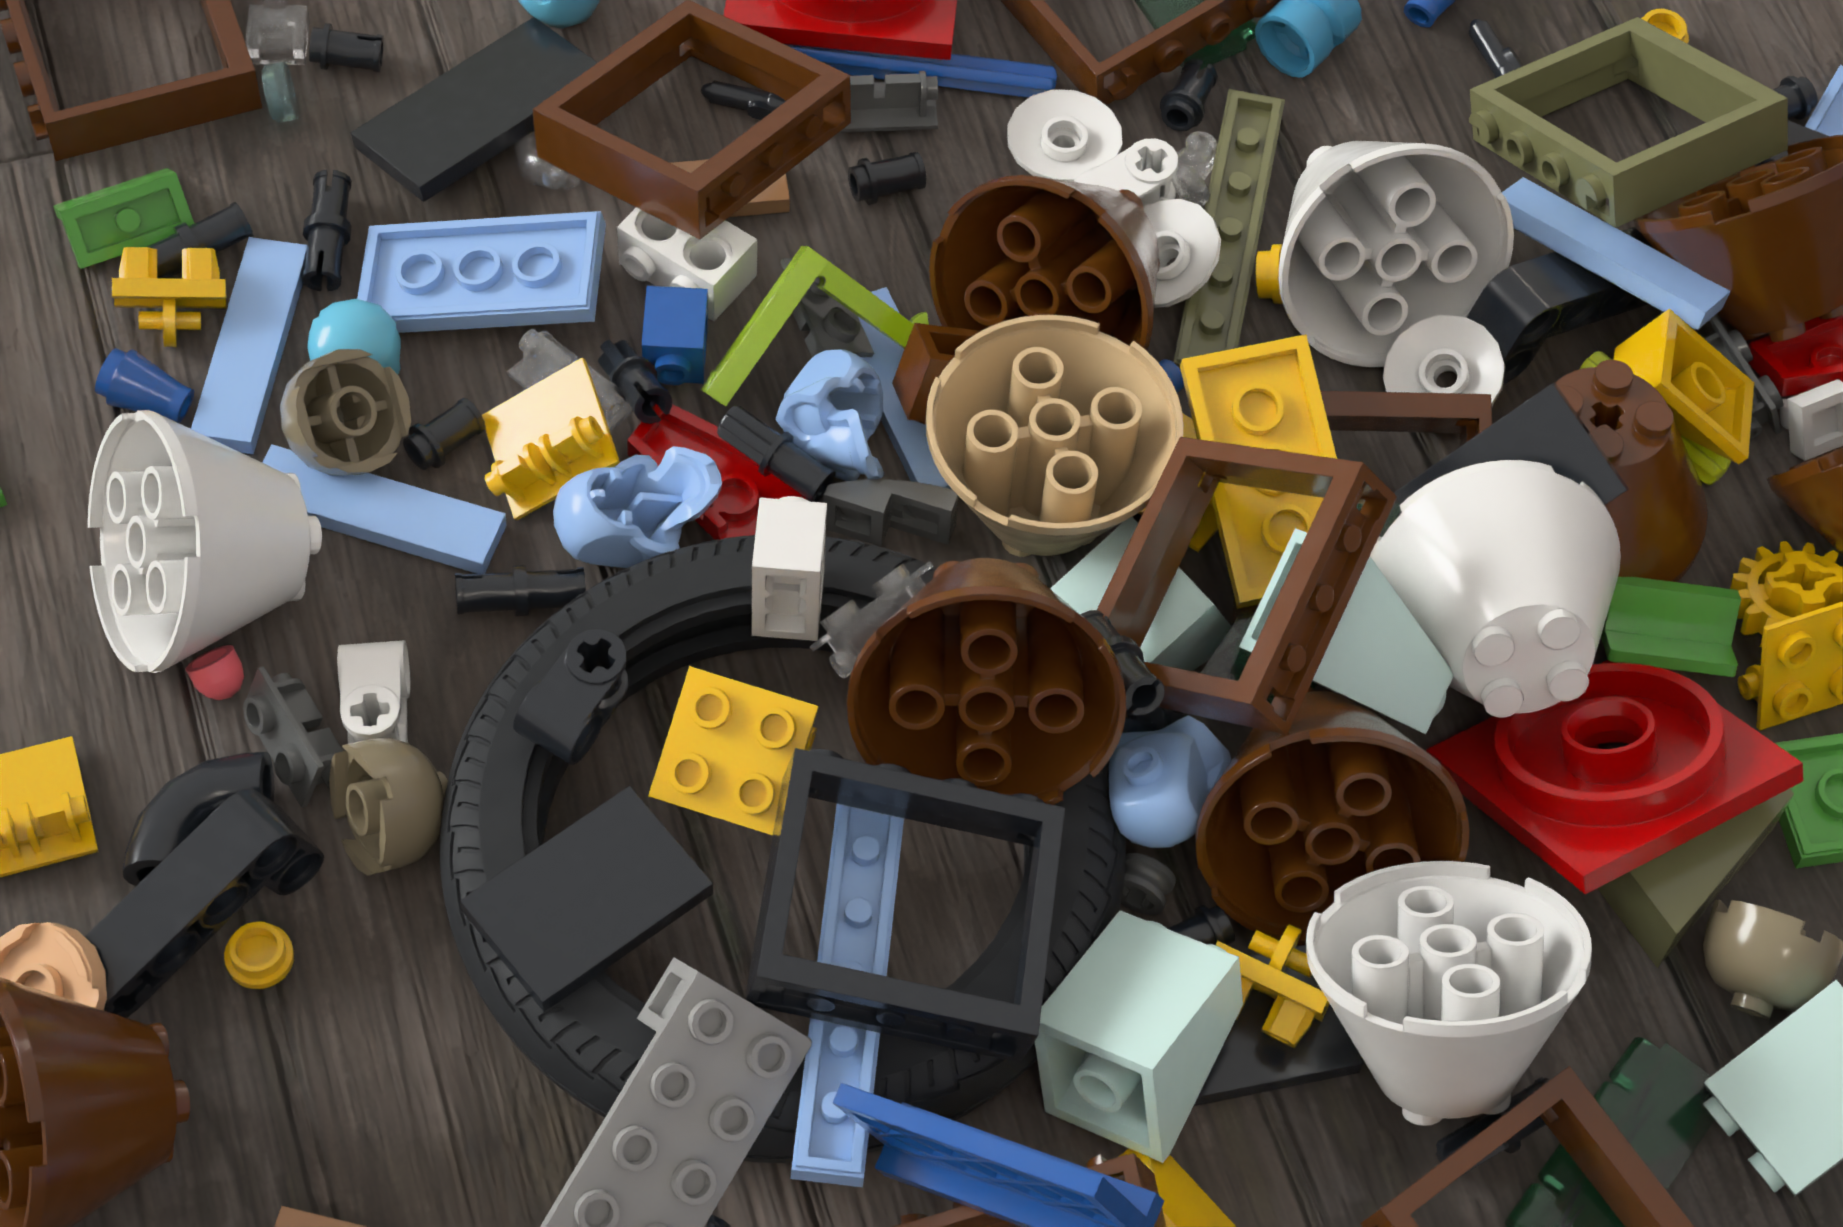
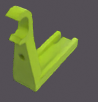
[700,246,929,407]

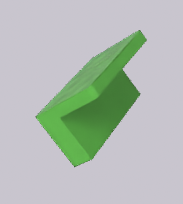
[53,168,194,269]
[1601,577,1741,677]

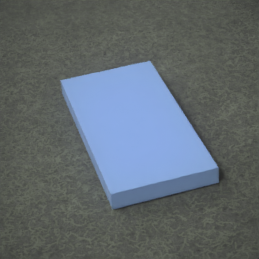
[357,211,606,333]

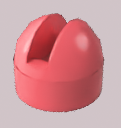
[186,645,244,700]

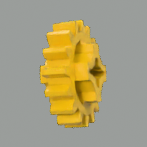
[1730,541,1843,647]

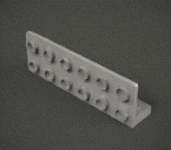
[540,957,812,1227]

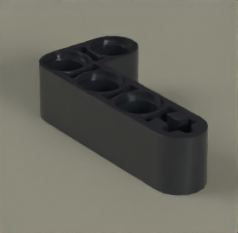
[1466,227,1656,385]
[85,788,324,1018]

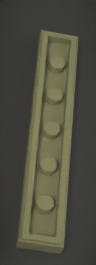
[1174,89,1285,368]

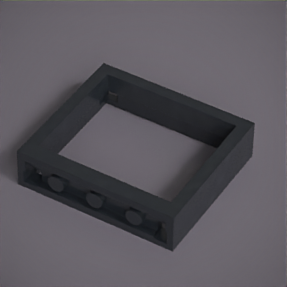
[745,748,1065,1062]

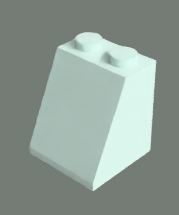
[1050,517,1239,671]
[1239,528,1454,734]
[1035,911,1243,1163]
[1703,979,1843,1197]

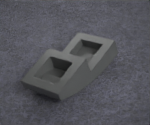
[823,479,959,546]

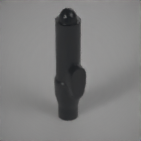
[1468,19,1524,78]
[701,80,786,120]

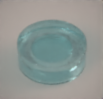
[262,61,299,123]

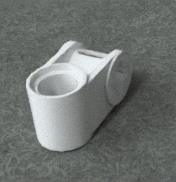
[1073,138,1178,208]
[337,640,410,744]

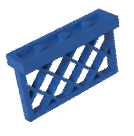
[832,1083,1164,1227]

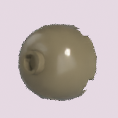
[280,349,411,476]
[329,738,448,876]
[1703,900,1843,1020]

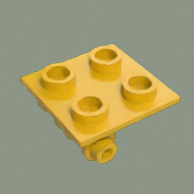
[482,357,620,520]
[1738,602,1843,731]
[648,666,819,835]
[0,736,99,877]

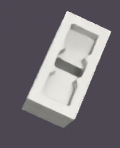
[617,207,757,321]
[752,496,827,641]

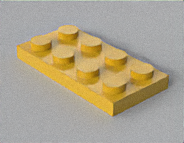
[1180,334,1337,609]

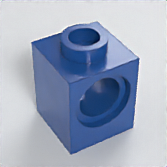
[641,286,708,385]

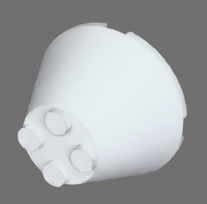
[1278,141,1514,367]
[88,410,322,673]
[1370,460,1621,718]
[1306,861,1592,1126]

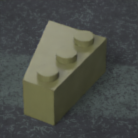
[1597,789,1794,968]

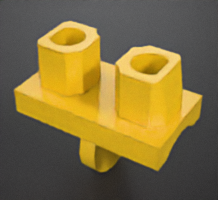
[112,247,227,347]
[1216,924,1330,1048]

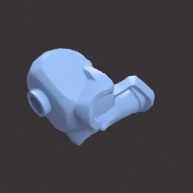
[776,349,884,481]
[553,446,722,568]
[1109,715,1231,848]

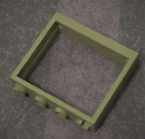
[1469,17,1788,228]

